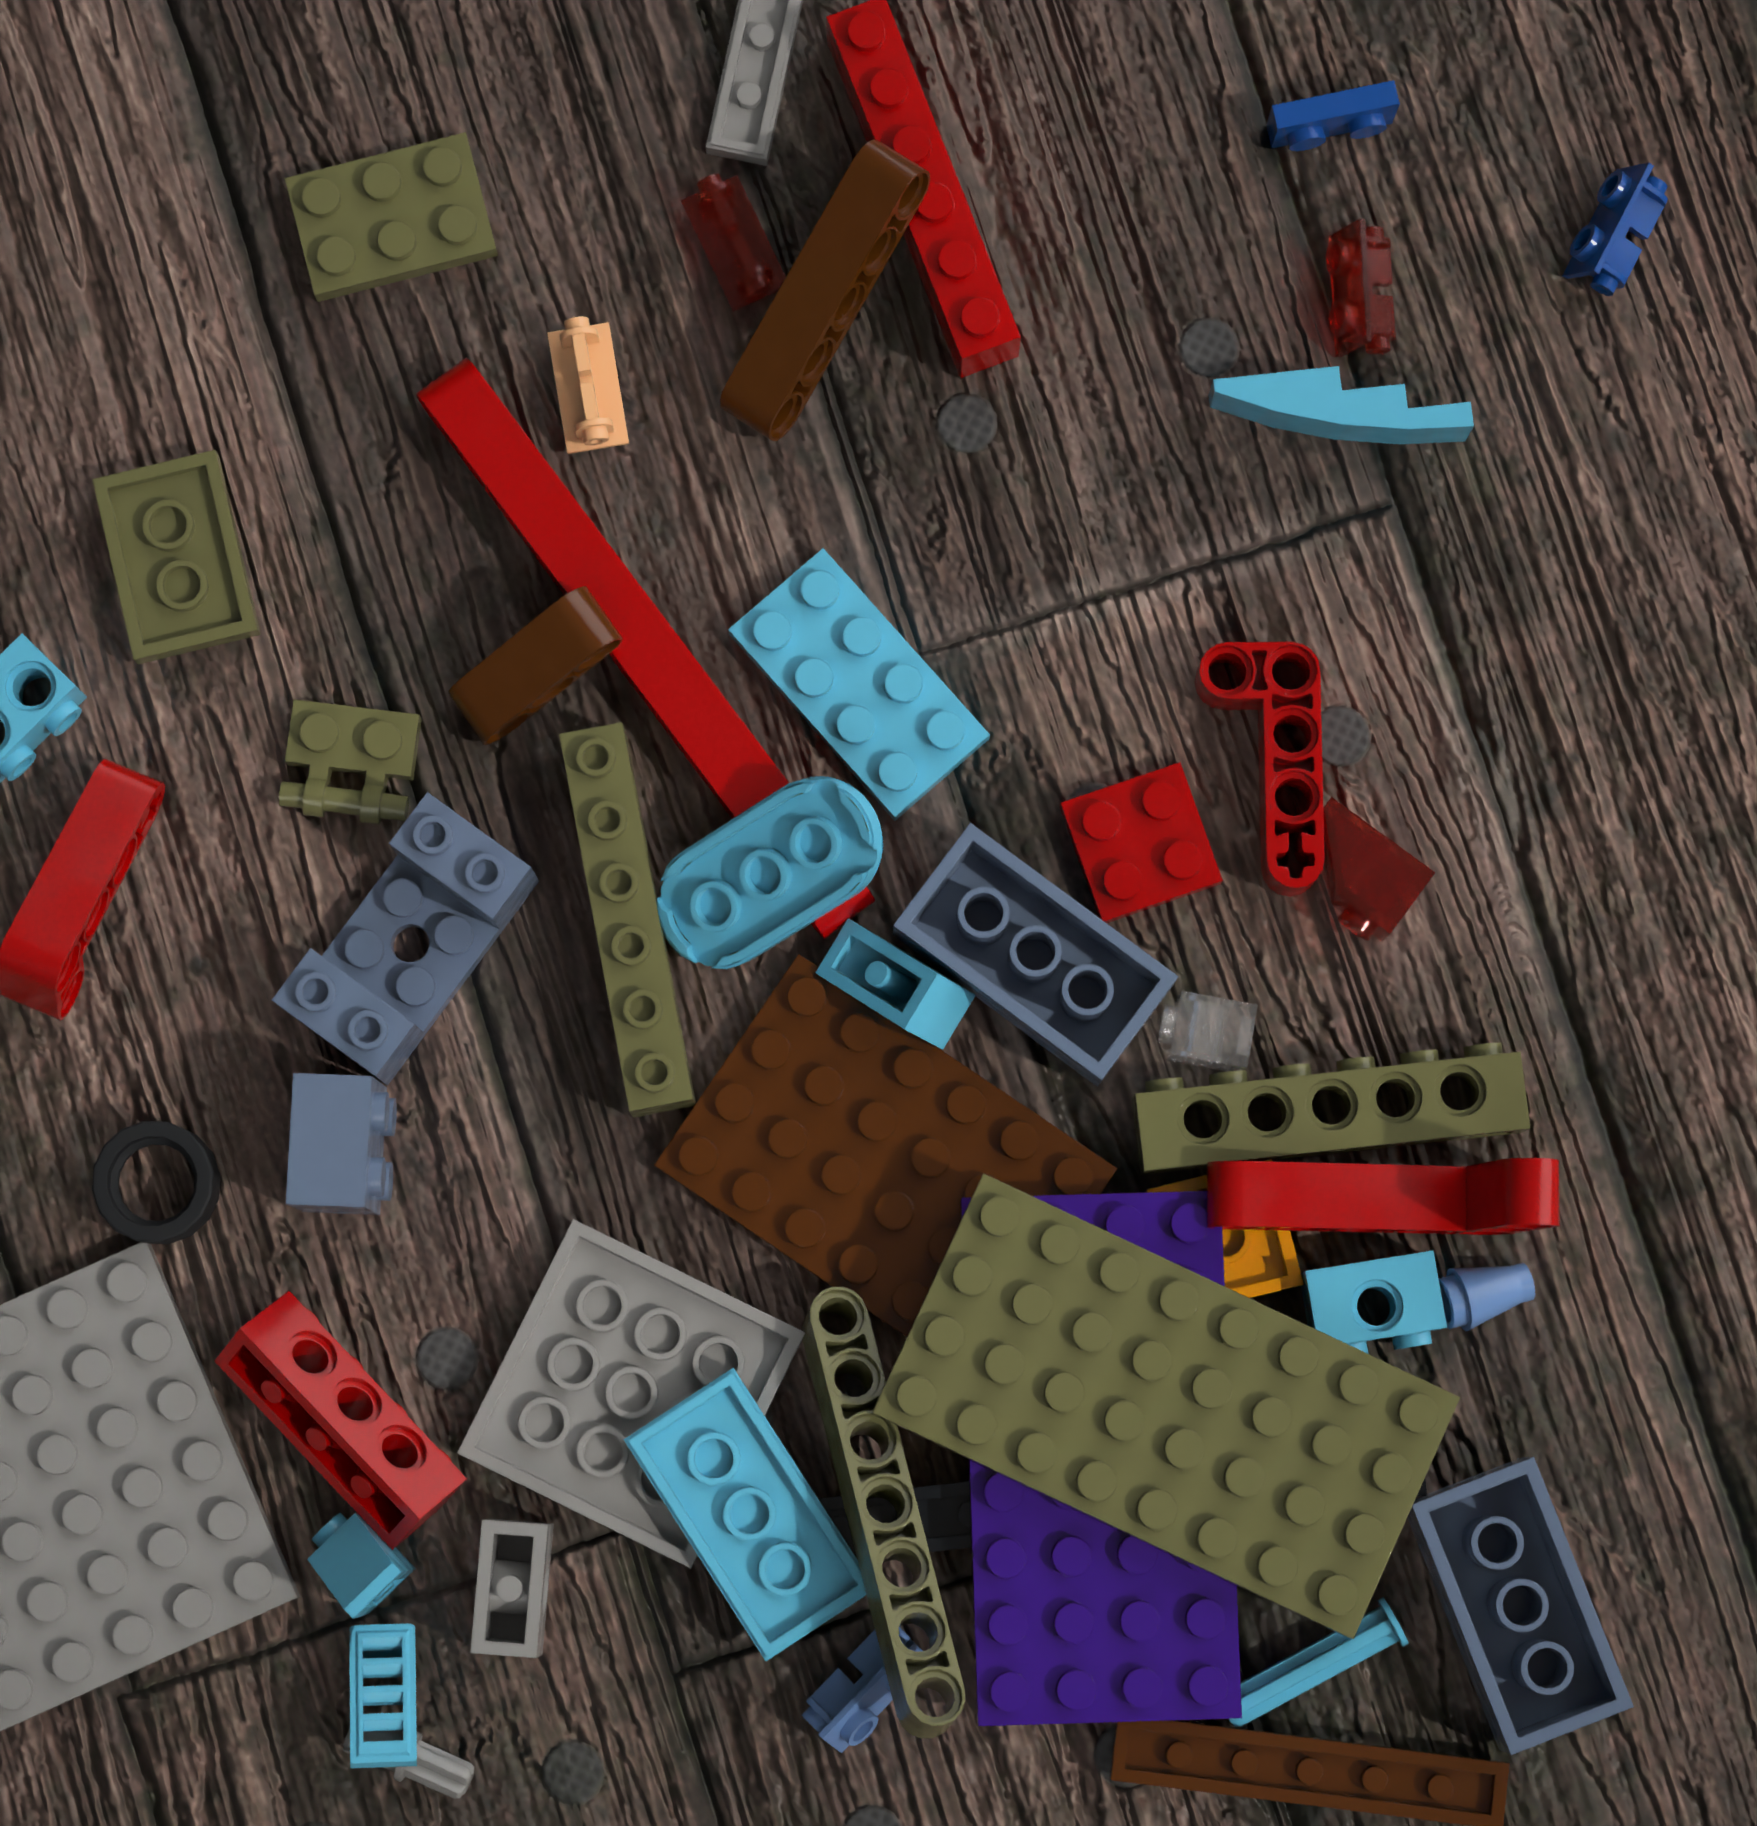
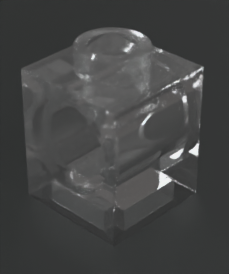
[1158,991,1258,1071]

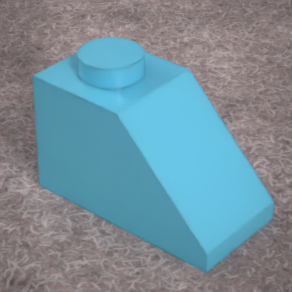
[816,918,976,1050]
[307,1513,416,1619]

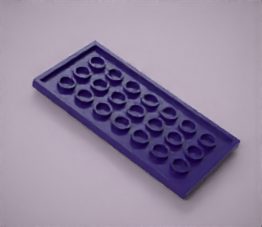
[960,1191,1242,1726]

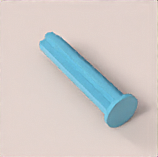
[1229,1597,1409,1727]

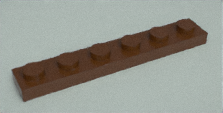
[1109,1720,1510,1826]

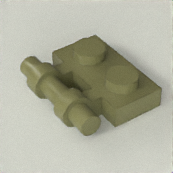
[279,699,422,824]

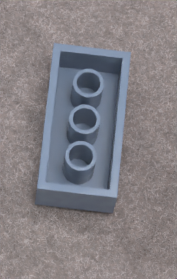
[893,823,1179,1087]
[1407,1457,1634,1755]

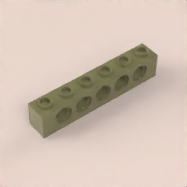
[559,722,696,1118]
[1131,1043,1530,1175]

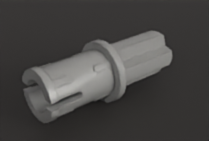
[343,1713,474,1799]

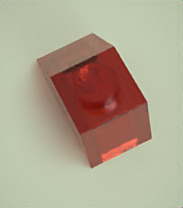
[1323,797,1435,942]

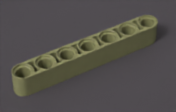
[802,1287,965,1739]

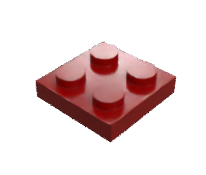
[1059,762,1223,923]

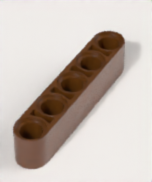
[720,140,930,441]

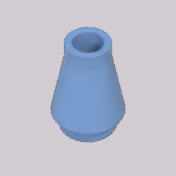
[1438,1263,1535,1331]

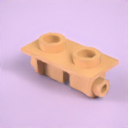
[547,316,629,454]

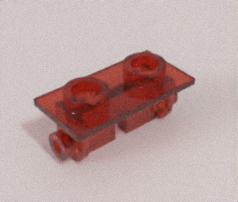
[681,174,786,311]
[1326,218,1396,357]

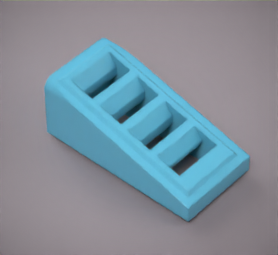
[349,1623,417,1768]

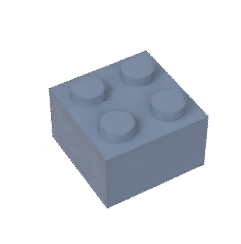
[286,1073,397,1215]

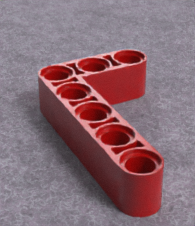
[1207,1158,1560,1235]

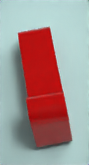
[1194,642,1325,897]
[0,759,165,1021]

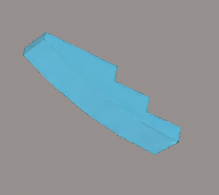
[1208,366,1474,445]

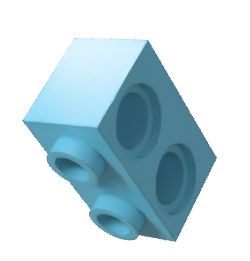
[0,633,87,783]

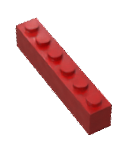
[826,0,1021,379]

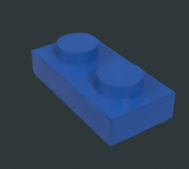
[1266,80,1400,151]

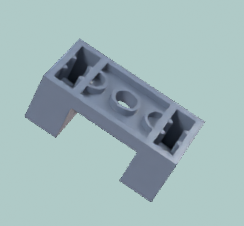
[272,792,539,1086]

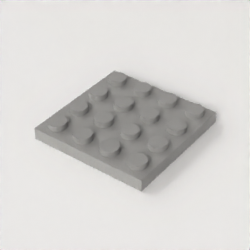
[457,1219,805,1568]

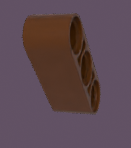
[448,586,623,745]

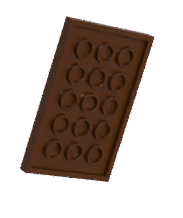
[654,954,1117,1338]

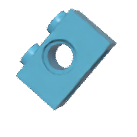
[1301,1250,1447,1354]

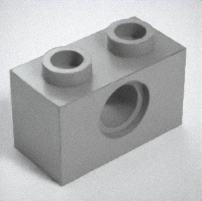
[470,1519,554,1658]

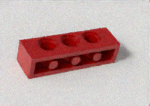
[214,1291,467,1550]

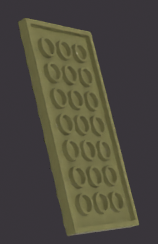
[872,1173,1460,1639]

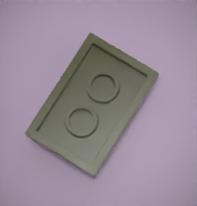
[285,132,498,302]
[92,450,261,665]

